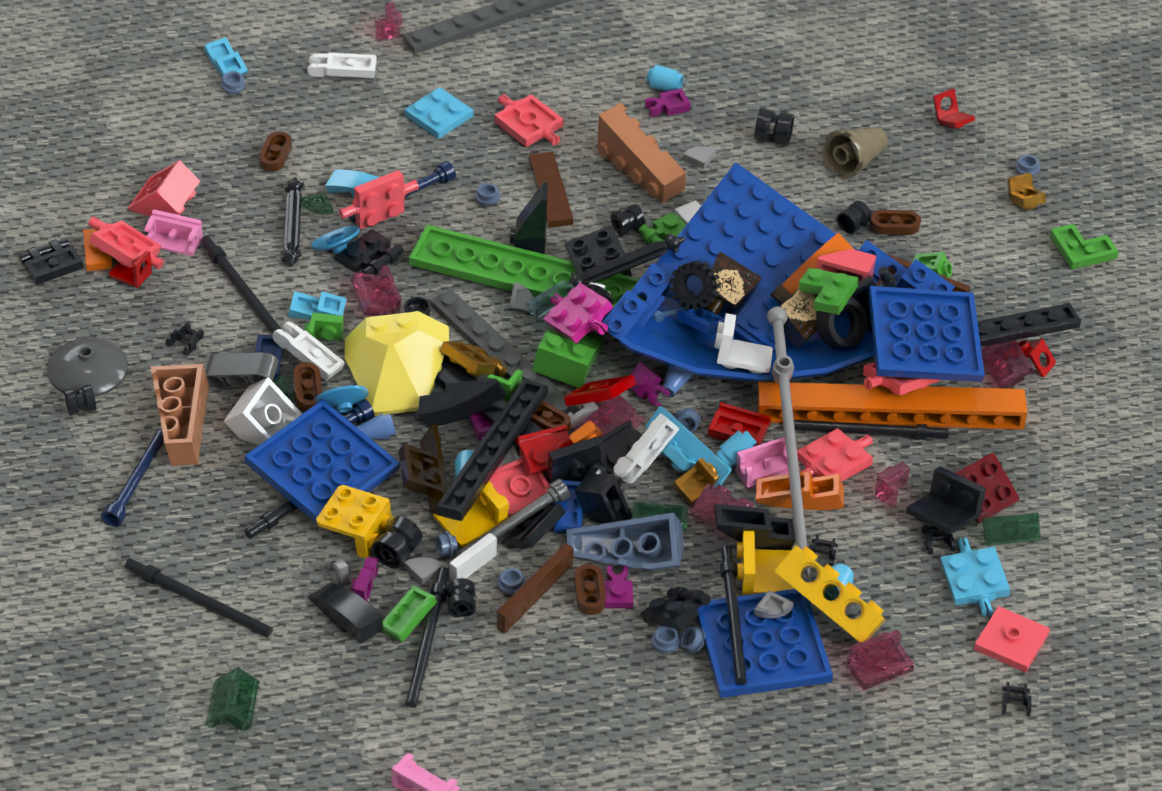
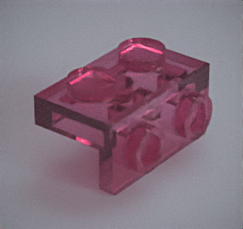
[350,265,401,317]
[691,483,755,526]
[846,629,914,691]

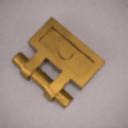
[440,341,507,377]

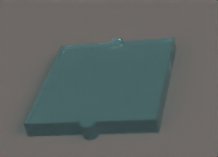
[526,279,574,317]

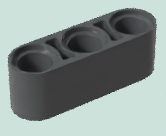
[205,352,279,389]

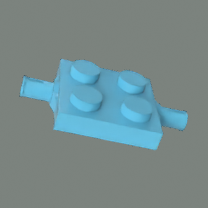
[940,537,1010,617]

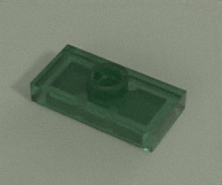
[632,502,688,531]
[983,512,1041,546]

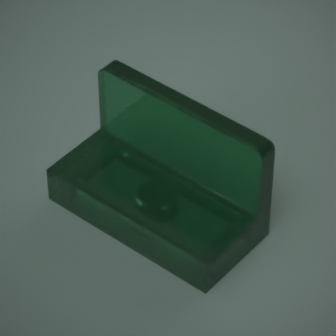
[206,667,259,731]

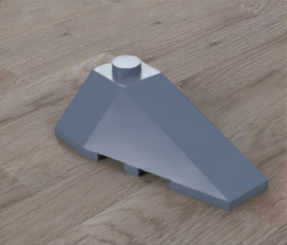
[566,513,684,571]

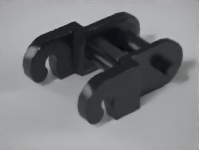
[165,323,204,356]
[921,524,956,555]
[809,534,838,567]
[1001,682,1031,716]

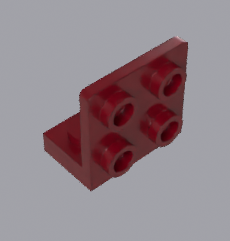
[955,452,1020,523]

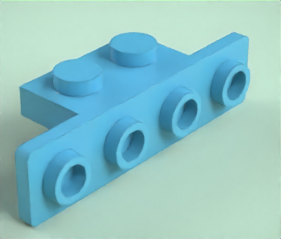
[645,407,731,490]

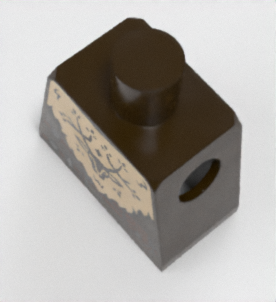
[703,252,762,315]
[770,284,819,350]

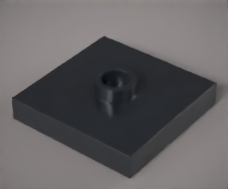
[547,436,603,484]

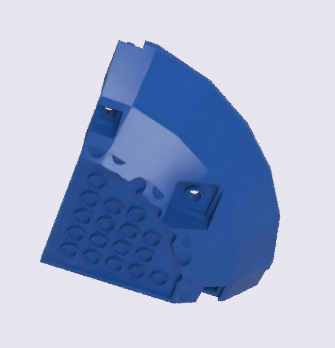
[602,162,955,382]

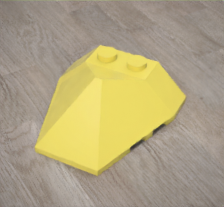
[345,311,449,416]

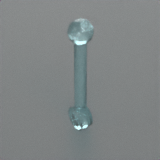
[653,305,685,322]

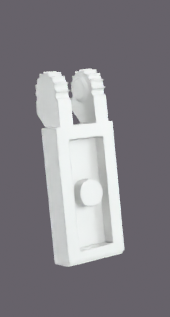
[307,53,377,78]
[272,321,345,381]
[613,413,679,484]

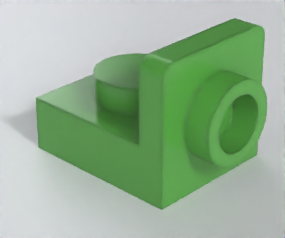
[912,252,952,278]
[304,313,344,341]

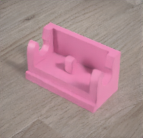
[145,210,203,256]
[735,437,789,490]
[392,753,460,791]

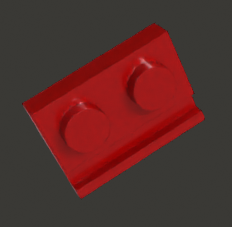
[708,402,771,447]
[515,424,574,477]

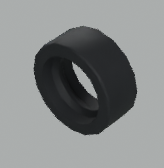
[816,298,868,348]

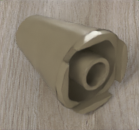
[822,127,888,179]

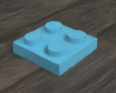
[404,87,473,139]

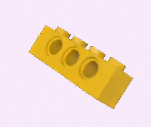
[774,545,886,646]

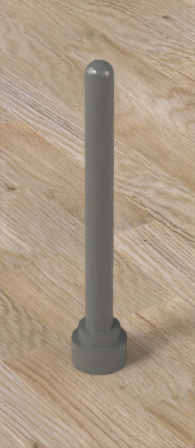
[454,478,570,559]

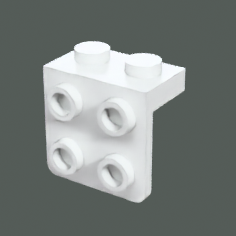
[714,313,773,374]

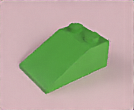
[532,327,606,388]

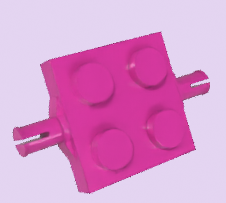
[543,283,613,344]

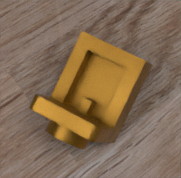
[1008,172,1046,210]
[672,458,719,505]

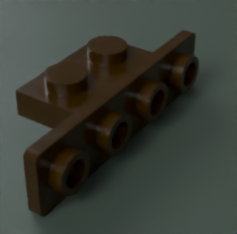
[399,423,447,514]

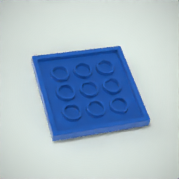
[868,286,985,382]
[244,400,400,528]
[696,589,833,698]

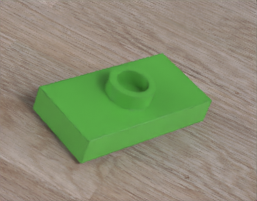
[381,585,437,643]

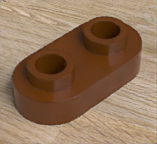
[259,131,292,172]
[870,210,921,235]
[292,362,322,411]
[531,401,571,433]
[574,564,606,615]

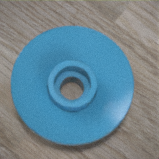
[311,226,360,253]
[315,385,369,413]

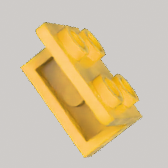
[433,480,509,548]
[316,485,394,559]
[736,531,795,595]

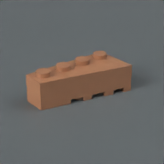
[597,103,686,203]
[150,364,209,466]

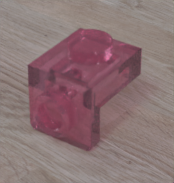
[375,2,402,40]
[875,461,910,508]

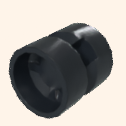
[754,108,795,145]
[371,516,423,569]

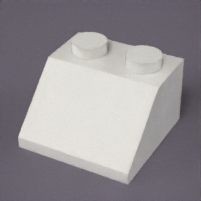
[224,377,302,445]

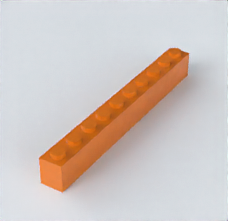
[757,382,1027,429]

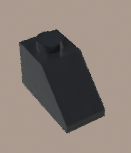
[575,473,633,524]

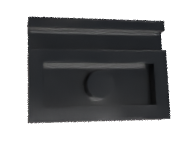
[600,420,642,474]
[503,504,566,550]

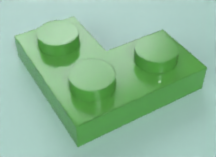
[1050,224,1119,270]
[799,268,858,315]

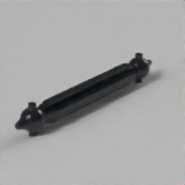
[281,177,305,267]
[564,233,685,289]

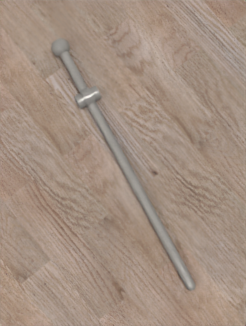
[767,306,810,577]

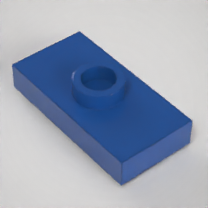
[676,308,725,335]
[554,480,583,534]

